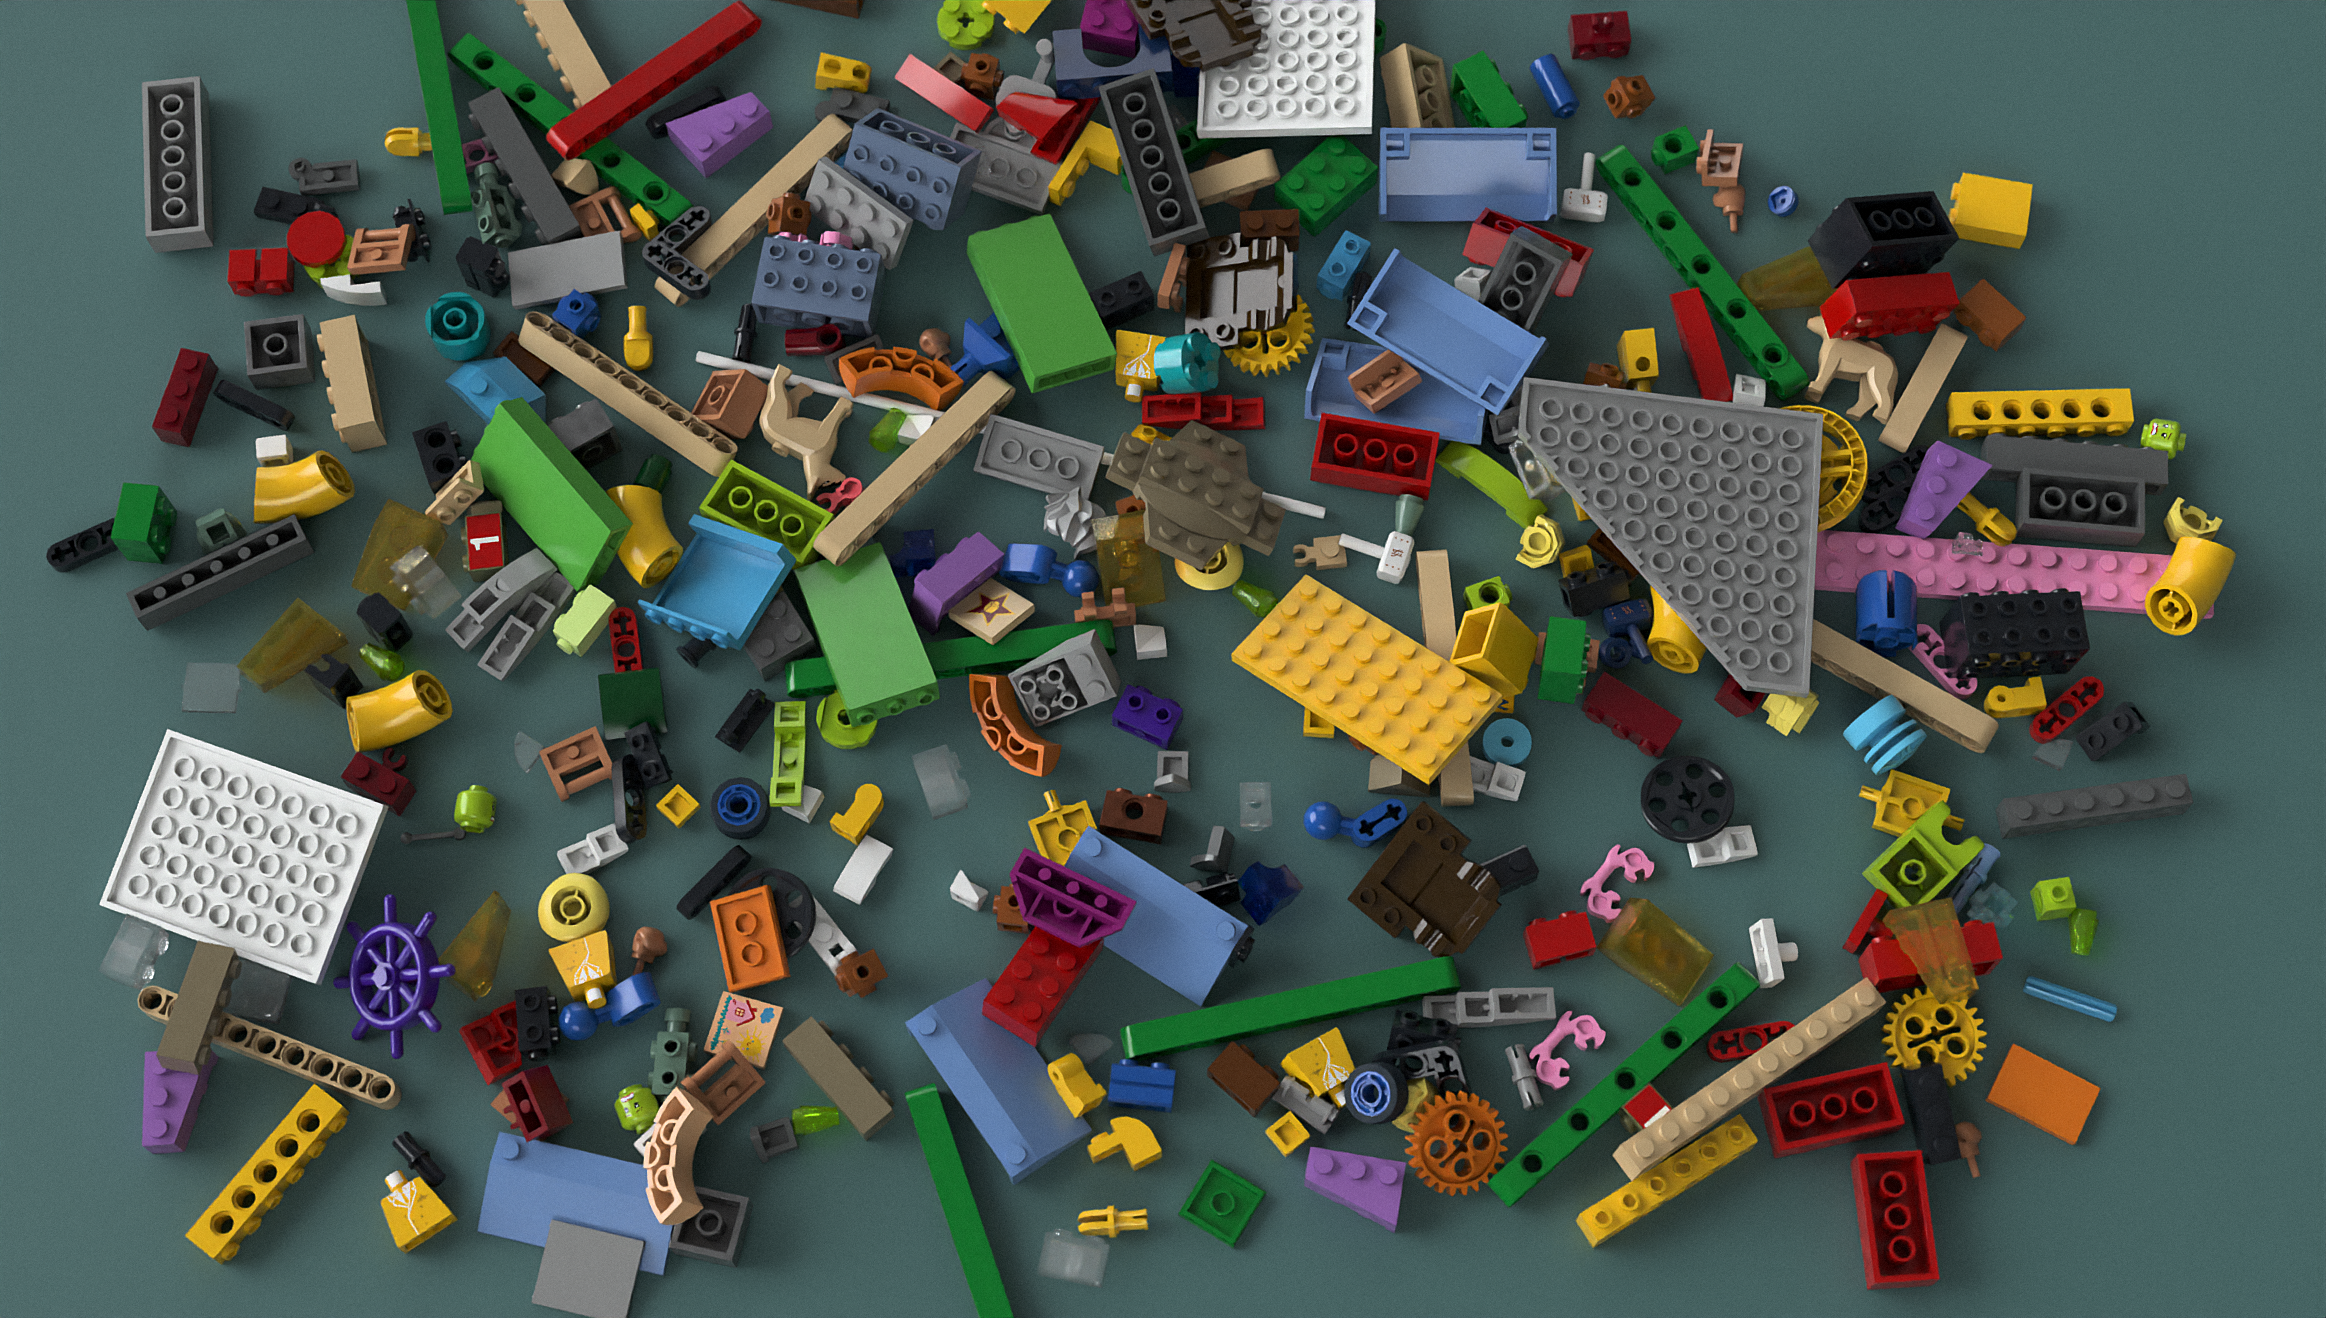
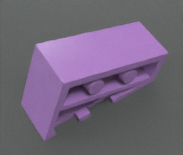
[666,92,773,178]
[1895,440,1993,540]
[908,531,1004,636]
[142,1050,219,1154]
[1304,1147,1406,1233]

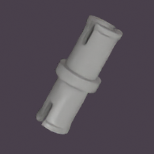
[1505,1044,1544,1111]

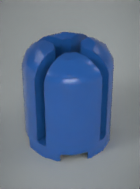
[1856,570,1918,657]

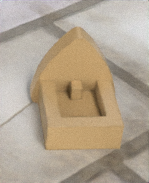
[551,158,598,195]

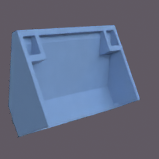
[1379,128,1557,222]
[1347,248,1549,416]
[1304,338,1488,445]
[1064,826,1249,1006]
[905,978,1093,1185]
[477,1132,675,1276]

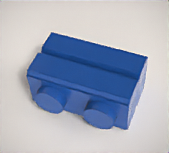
[1108,1059,1176,1113]

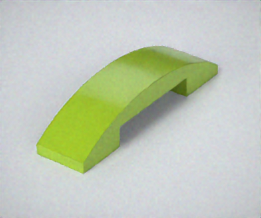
[1435,441,1548,529]
[769,701,806,807]

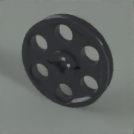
[1641,756,1735,844]
[728,868,816,959]

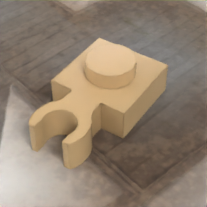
[1293,535,1347,570]

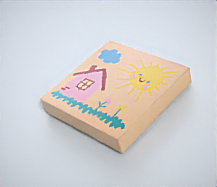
[703,991,784,1070]

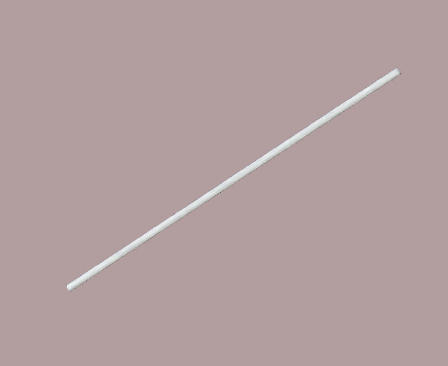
[696,351,1326,519]

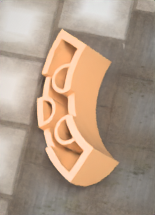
[644,1087,714,1225]

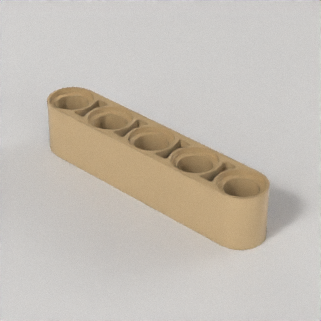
[1189,149,1281,208]
[1878,323,1968,454]

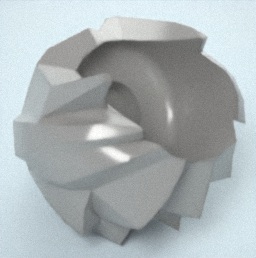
[1044,486,1109,560]

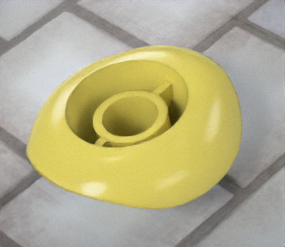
[1174,542,1244,590]
[538,873,610,942]

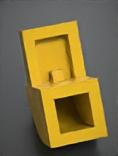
[1087,1117,1162,1172]

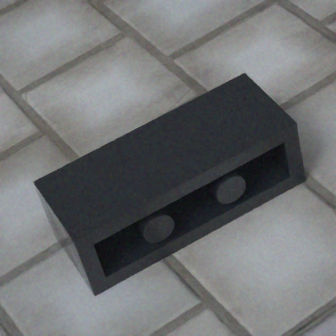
[1900,1061,1962,1165]

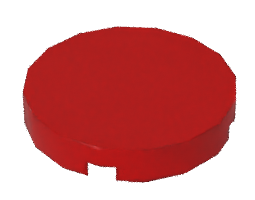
[287,211,347,268]

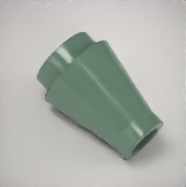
[1395,494,1425,537]

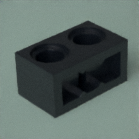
[1088,271,1154,331]
[412,421,467,495]

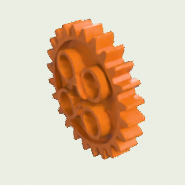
[1405,1090,1508,1196]

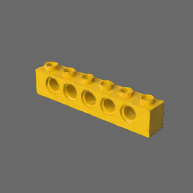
[1945,388,2134,440]
[185,1084,350,1265]
[1576,1114,1758,1248]

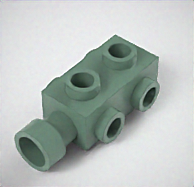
[470,163,522,248]
[647,1008,698,1104]

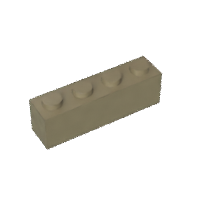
[156,941,242,1075]
[782,1016,895,1141]

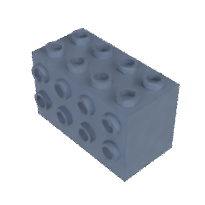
[843,108,982,230]
[751,235,887,339]

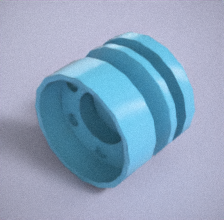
[1843,695,1927,776]

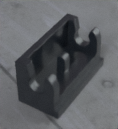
[304,654,363,710]

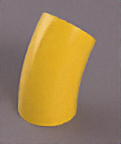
[254,450,355,523]
[606,485,683,589]
[2145,537,2236,635]
[1647,586,1707,674]
[346,670,453,753]

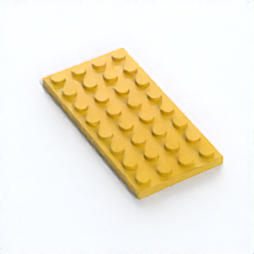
[1231,574,1503,785]

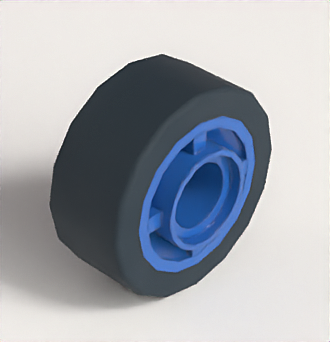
[710,777,771,840]
[1344,1062,1409,1124]

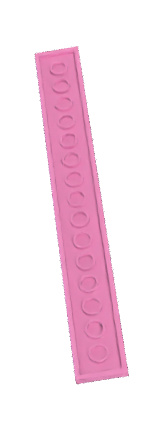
[1815,530,2214,619]

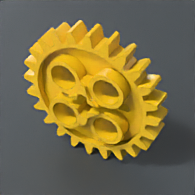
[1224,295,1315,377]
[1881,986,1987,1088]

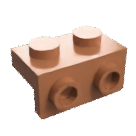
[1696,129,1743,188]
[1348,349,1422,414]

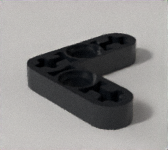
[642,206,713,300]
[1371,1040,1474,1127]

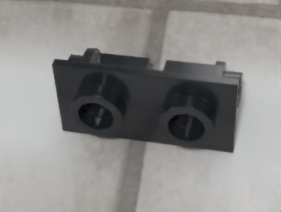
[392,199,432,262]
[715,688,775,753]
[624,721,673,789]
[1183,872,1241,907]

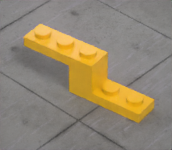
[1048,120,1123,206]

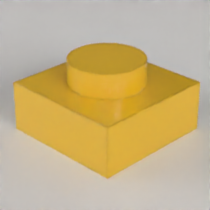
[630,203,659,242]
[1558,545,1594,578]
[1303,707,1334,738]
[656,784,701,829]
[1265,1111,1310,1158]

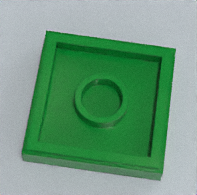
[1178,1159,1266,1249]

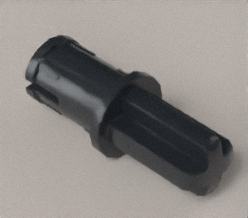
[1344,272,1372,331]
[732,303,758,363]
[392,1131,446,1188]

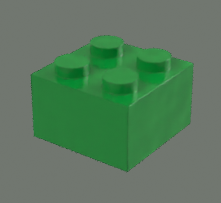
[111,482,177,564]
[1537,616,1591,704]

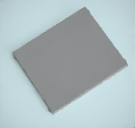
[532,1220,645,1318]

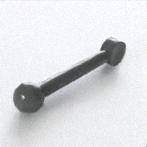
[400,827,466,844]

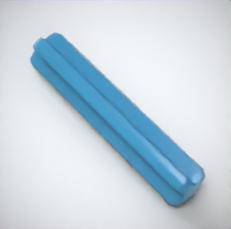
[2023,976,2117,1022]

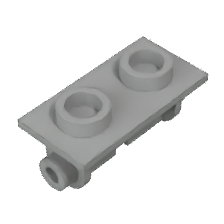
[1272,1075,1342,1134]

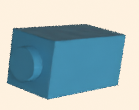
[1316,230,1371,302]

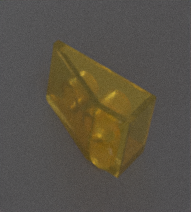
[351,499,449,612]
[1091,509,1166,607]
[438,890,511,1002]
[1596,897,1714,1006]

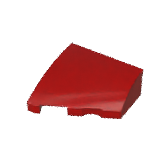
[996,92,1078,144]
[459,1001,522,1086]

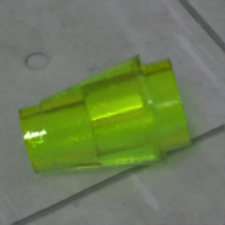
[868,408,906,453]
[1232,580,1278,618]
[359,643,405,682]
[2067,909,2100,956]
[791,1105,839,1137]

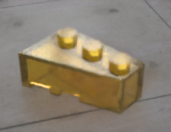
[1736,246,1838,311]
[236,598,349,694]
[1882,897,1979,1005]

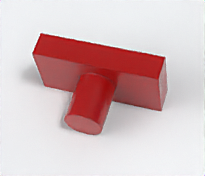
[1842,888,1896,954]

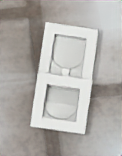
[321,275,387,306]
[1470,756,1526,801]
[557,823,628,875]
[1686,825,1758,868]
[833,834,893,905]

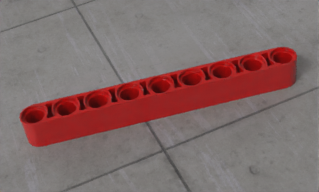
[546,0,762,161]

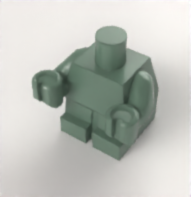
[196,508,247,555]

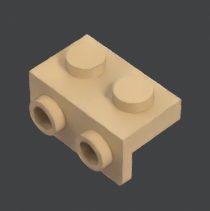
[425,460,484,525]

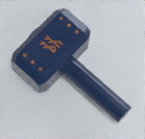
[1602,598,1653,664]

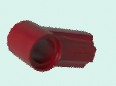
[785,323,846,357]

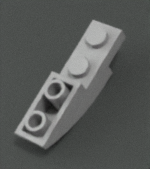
[445,548,558,652]

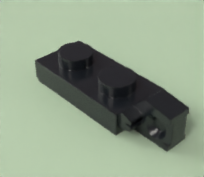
[253,187,338,224]

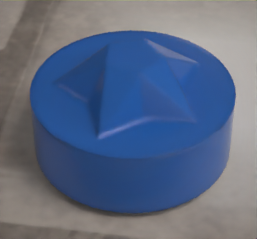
[1768,186,1799,217]

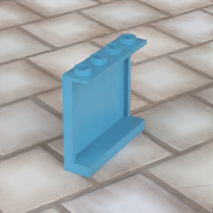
[638,514,796,650]

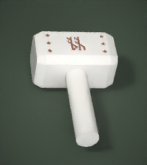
[1560,153,1608,223]
[1338,531,1414,584]

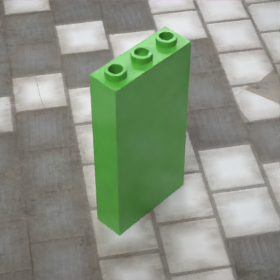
[966,213,1117,394]
[471,397,633,592]
[794,542,940,727]

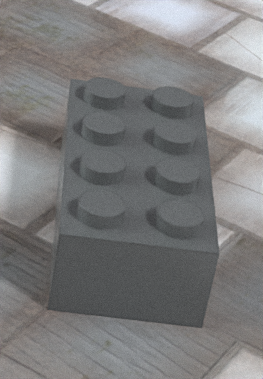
[1478,226,1573,334]
[2015,467,2145,547]

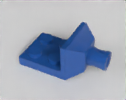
[950,312,1020,386]

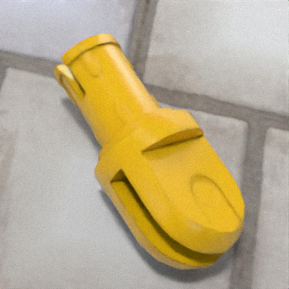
[385,127,432,156]
[623,306,653,371]
[1956,492,2017,547]
[1077,1205,1148,1238]

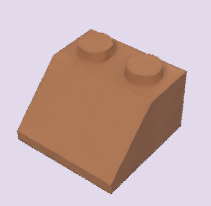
[691,369,768,439]

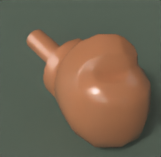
[1713,184,1745,233]
[919,328,953,368]
[631,926,667,976]
[1955,1121,1982,1178]

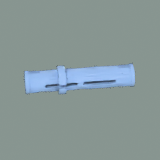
[1932,843,2001,926]

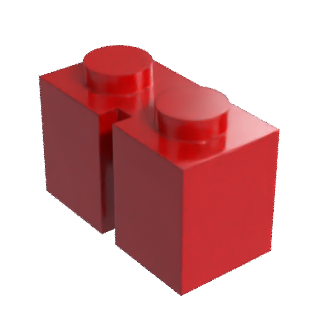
[228,248,295,297]
[1523,910,1597,970]

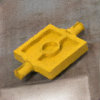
[1859,769,1964,837]
[1028,790,1098,866]

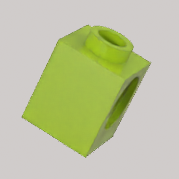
[1463,576,1513,611]
[2030,877,2077,921]

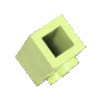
[553,584,617,657]

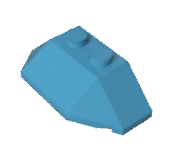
[445,357,546,424]

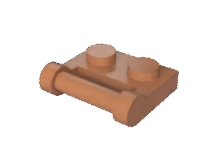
[569,186,642,243]
[347,224,416,275]
[539,726,612,802]
[680,1039,766,1125]

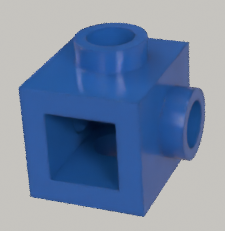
[552,289,601,339]

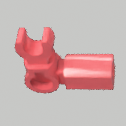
[816,477,865,515]

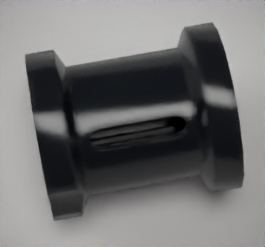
[676,637,717,669]

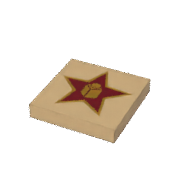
[949,578,1035,645]

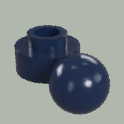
[1599,635,1648,669]

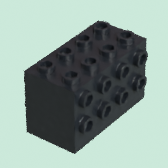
[1807,191,1960,289]
[1939,588,2090,679]

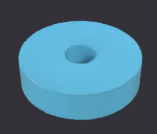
[1482,718,1532,768]

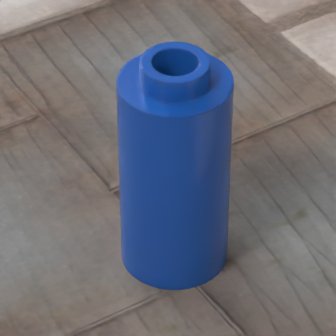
[1529,54,1580,119]

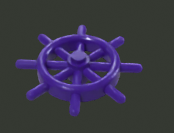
[333,894,456,1059]

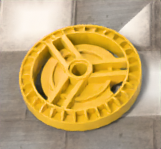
[1779,405,1869,533]

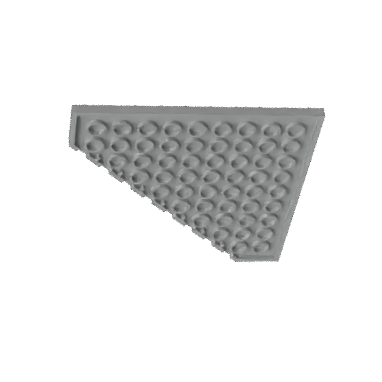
[1518,377,1823,698]

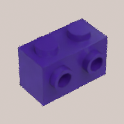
[1112,684,1183,750]

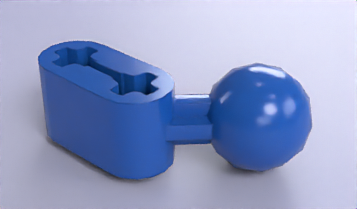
[999,543,1099,598]
[1304,798,1407,848]
[558,972,661,1041]

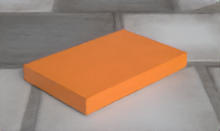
[710,885,791,993]
[1985,1043,2101,1146]

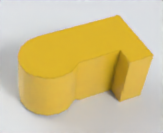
[815,52,872,94]
[1984,676,2047,719]
[829,784,884,846]
[1048,1053,1107,1119]

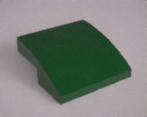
[598,667,668,740]

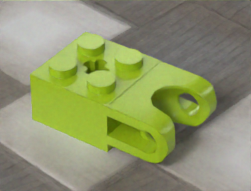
[1862,800,1985,919]

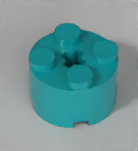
[425,292,491,361]
[1154,332,1221,394]

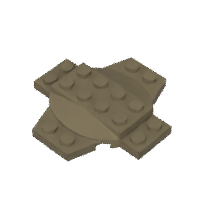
[1105,420,1286,570]

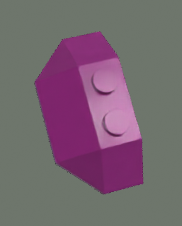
[1009,848,1137,948]

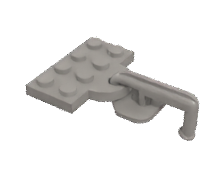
[950,39,1064,215]

